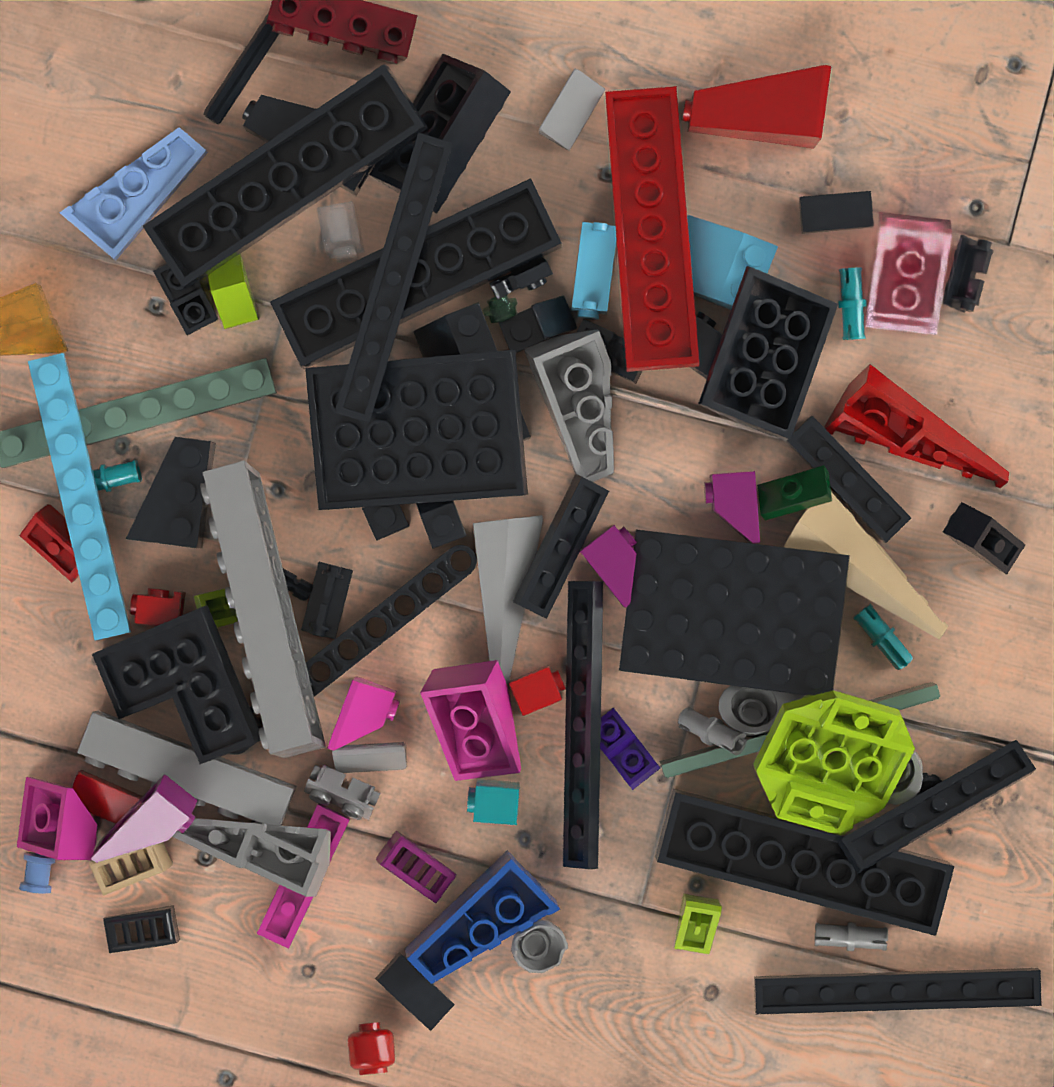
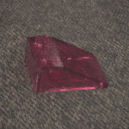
[865,212,952,335]

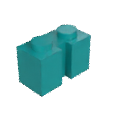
[467,779,520,825]

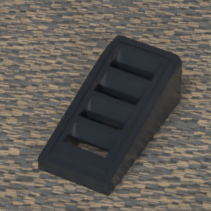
[103,905,180,953]

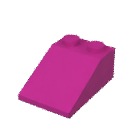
[420,660,521,781]

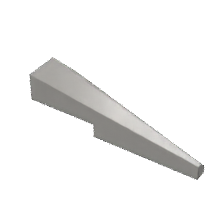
[473,515,543,686]
[172,818,331,897]

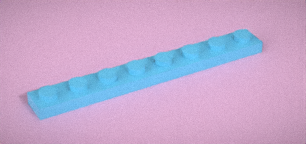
[28,353,131,641]

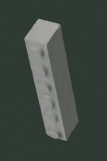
[77,710,297,825]

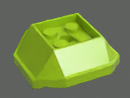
[753,690,915,836]

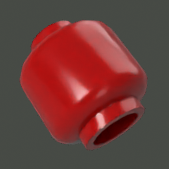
[347,1022,396,1075]

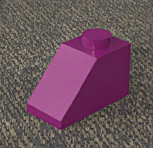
[704,471,760,543]
[580,525,637,608]

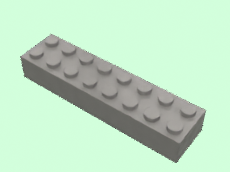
[200,461,326,758]

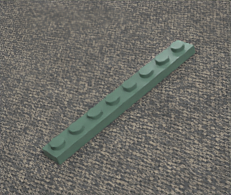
[0,358,277,468]

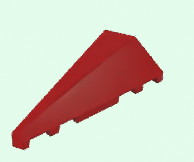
[824,364,1009,488]

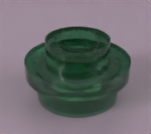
[483,295,518,323]

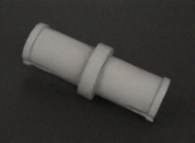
[678,707,747,755]
[815,922,888,951]

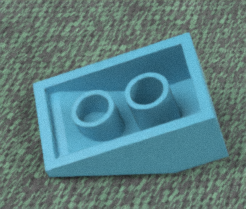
[687,215,778,310]

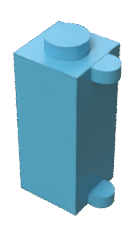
[571,222,616,320]

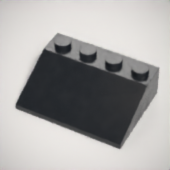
[698,266,838,440]

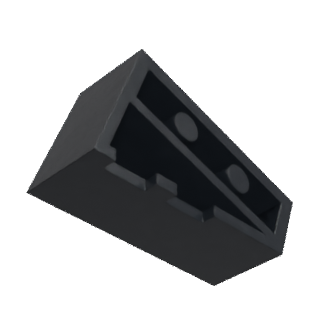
[126,437,216,548]

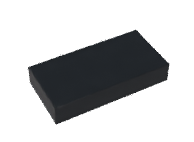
[799,191,874,234]

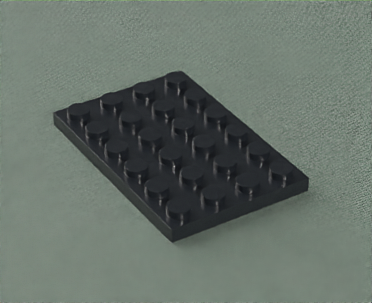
[305,350,528,510]
[619,529,850,695]

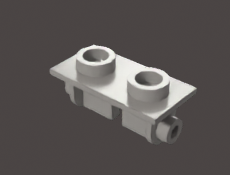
[304,764,380,820]

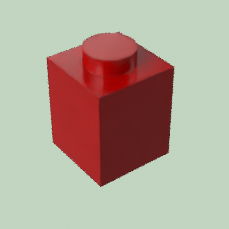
[509,665,566,716]

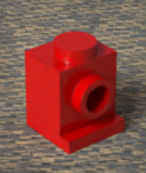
[130,588,186,626]

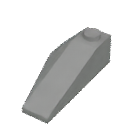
[524,329,614,482]

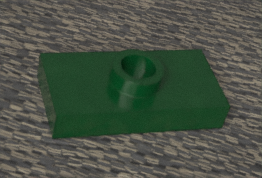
[757,465,832,521]

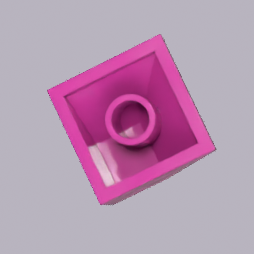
[327,676,400,751]
[17,777,97,860]

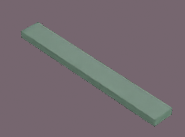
[659,682,941,778]

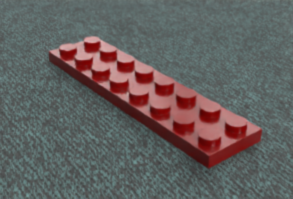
[605,86,699,372]

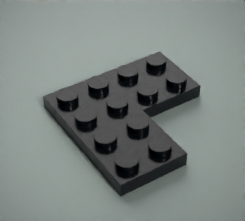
[92,605,261,764]

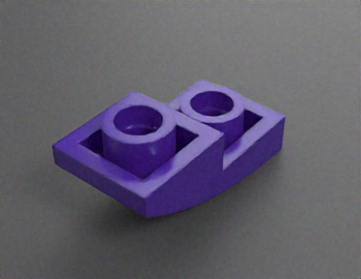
[600,708,660,790]

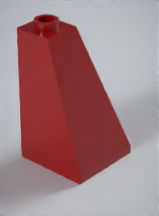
[682,65,831,149]

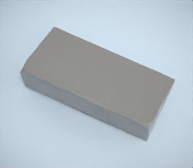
[539,68,605,151]
[332,742,407,773]

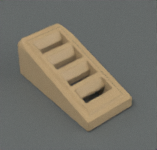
[89,842,172,896]

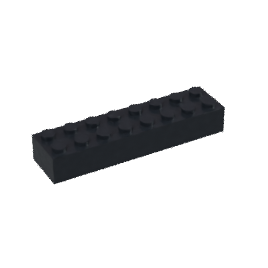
[143,64,428,287]
[270,178,562,370]
[655,788,955,936]

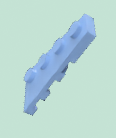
[60,127,208,260]

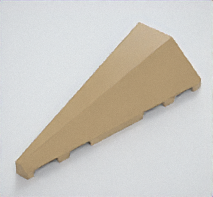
[783,488,949,640]

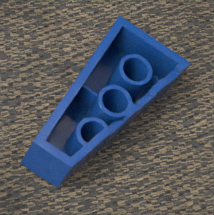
[404,850,560,984]

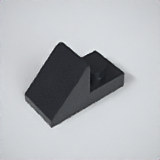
[498,295,577,353]

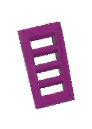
[376,831,457,903]

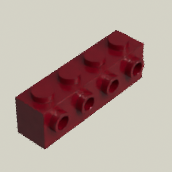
[266,0,418,65]

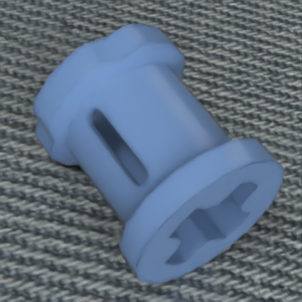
[19,852,56,894]

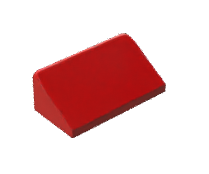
[19,504,79,583]
[72,770,143,824]

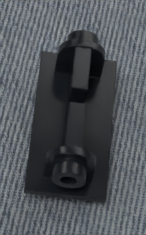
[942,235,994,313]
[301,562,353,639]

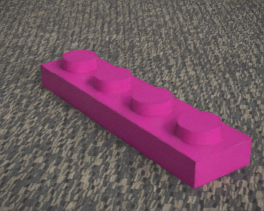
[257,803,351,949]

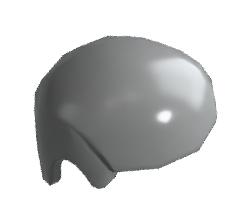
[511,919,568,973]

